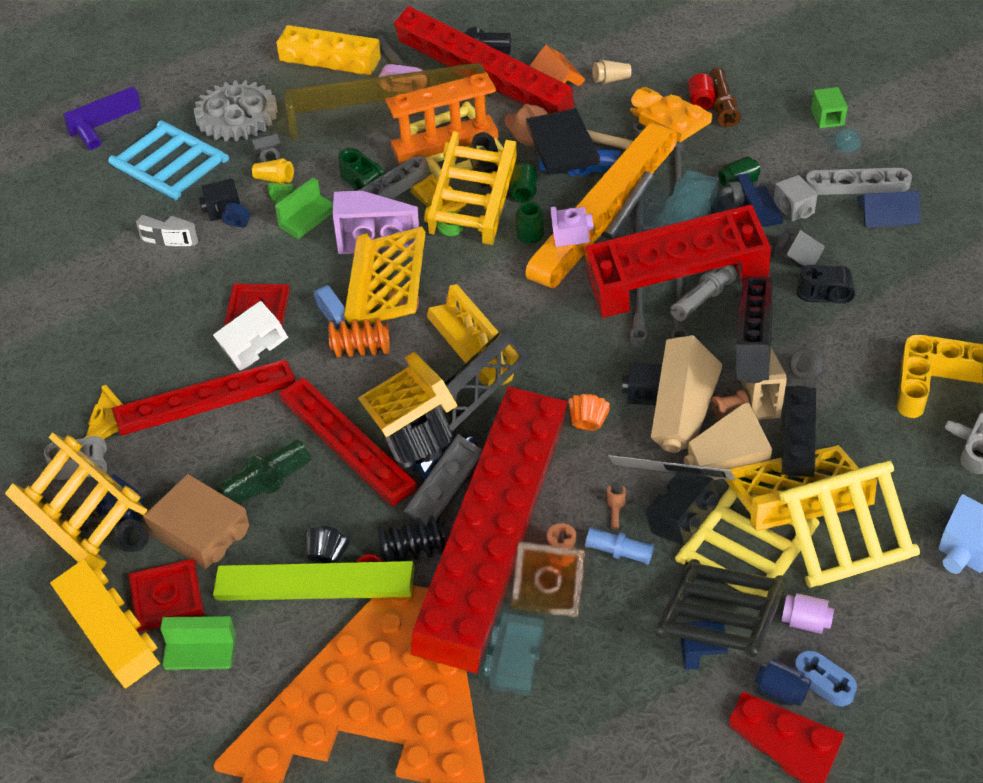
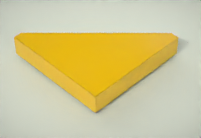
[84,384,123,447]

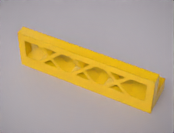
[427,284,519,386]

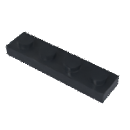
[781,386,816,477]

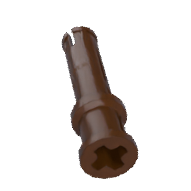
[709,67,741,127]

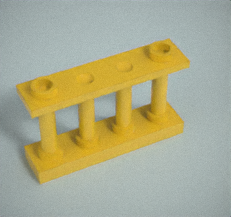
[424,131,517,245]
[5,432,148,570]

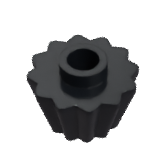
[305,526,350,563]

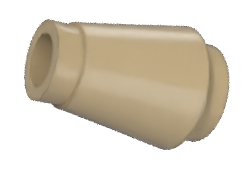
[592,59,631,85]

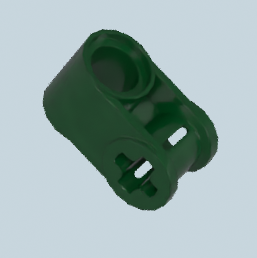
[338,148,385,191]

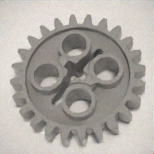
[194,80,278,141]

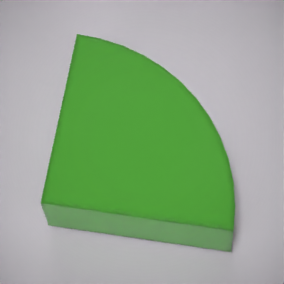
[268,183,295,204]

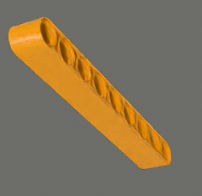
[526,123,678,289]

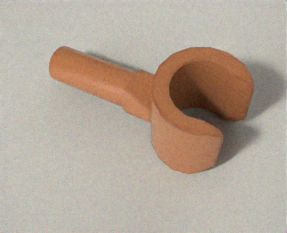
[606,485,626,529]

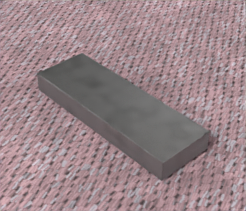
[404,434,483,526]

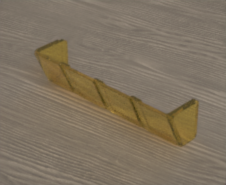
[284,63,487,140]

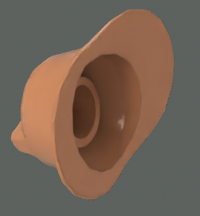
[504,103,548,146]

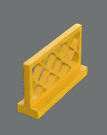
[344,227,426,328]
[358,352,457,437]
[724,445,878,531]

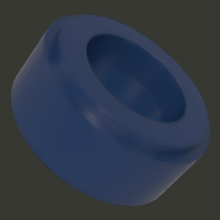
[221,203,251,228]

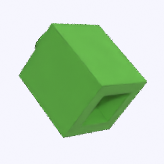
[811,87,848,128]

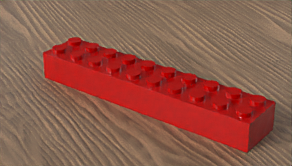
[410,386,568,674]

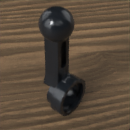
[68,506,149,552]

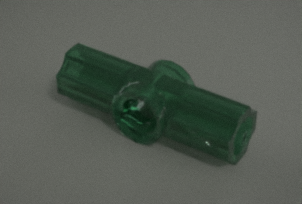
[216,439,311,505]

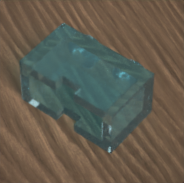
[484,613,544,696]

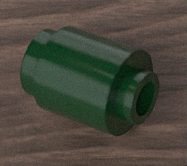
[718,156,761,188]
[510,163,537,203]
[516,202,544,243]

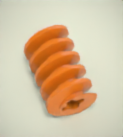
[328,318,390,358]

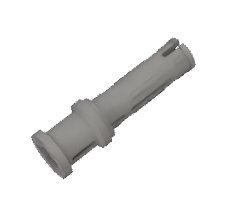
[670,265,737,321]

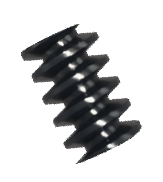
[377,515,446,562]

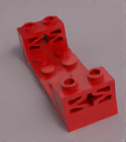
[584,204,771,318]

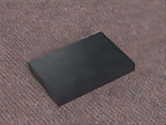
[526,108,600,175]

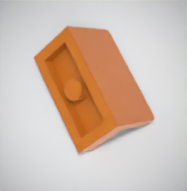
[530,44,586,86]

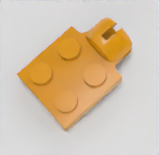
[630,87,712,142]

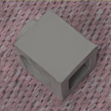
[773,175,817,222]

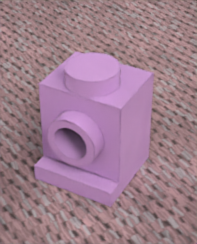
[550,207,594,247]

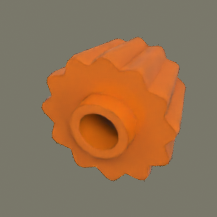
[568,394,610,431]

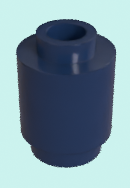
[755,659,812,706]

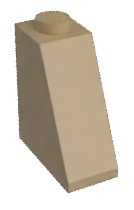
[741,348,787,420]
[684,403,772,481]

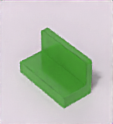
[275,178,333,239]
[161,616,236,670]

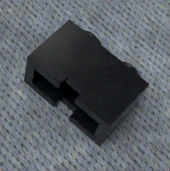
[645,469,719,545]

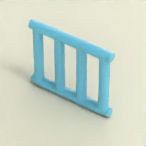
[108,120,229,200]

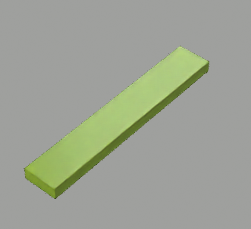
[213,561,415,601]

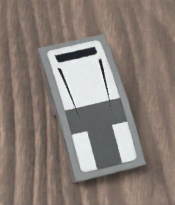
[136,215,198,246]

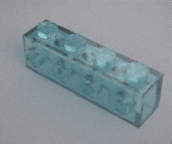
[652,170,718,229]

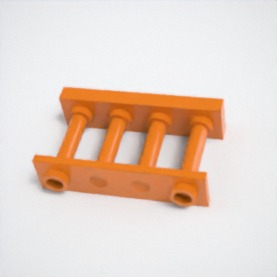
[385,72,498,164]

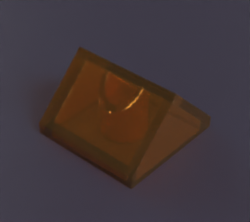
[511,541,586,618]

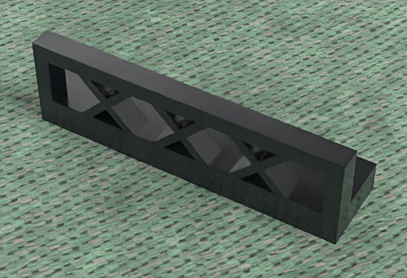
[439,329,531,431]

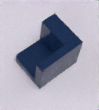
[680,621,728,670]

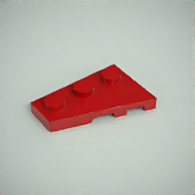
[728,691,845,783]

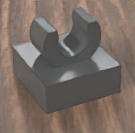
[252,134,281,163]

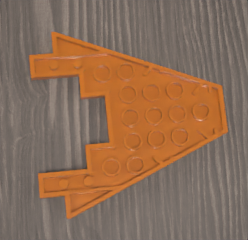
[213,585,485,783]

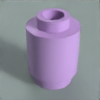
[781,593,834,634]

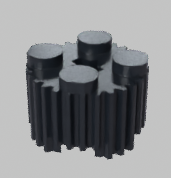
[384,405,454,469]

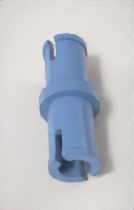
[585,527,654,565]

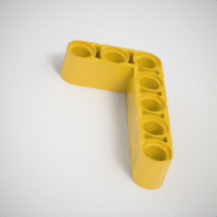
[897,335,983,418]

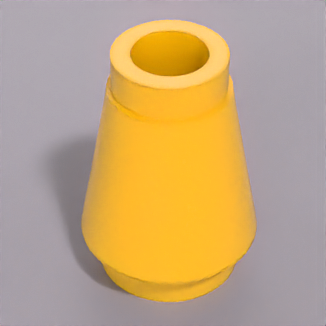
[252,158,294,184]

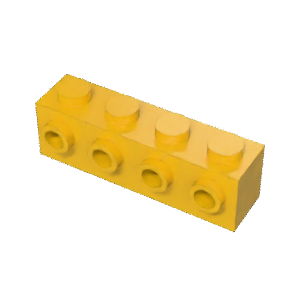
[277,25,381,75]
[50,559,160,689]

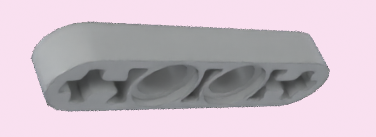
[806,168,912,195]

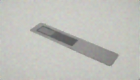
[608,456,735,480]

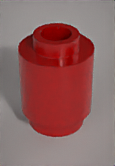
[688,74,716,110]

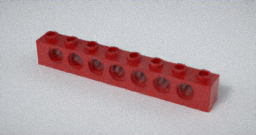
[394,6,574,114]

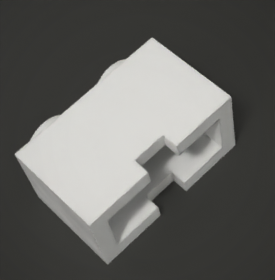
[213,301,288,371]

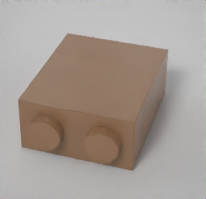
[143,474,249,570]

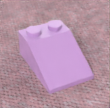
[333,191,419,254]

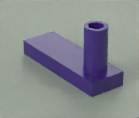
[63,86,141,150]

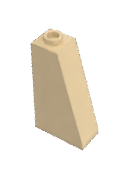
[651,335,722,453]

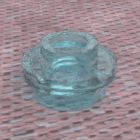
[834,129,862,152]

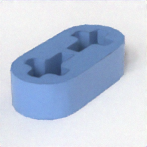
[313,285,350,329]
[794,651,857,707]

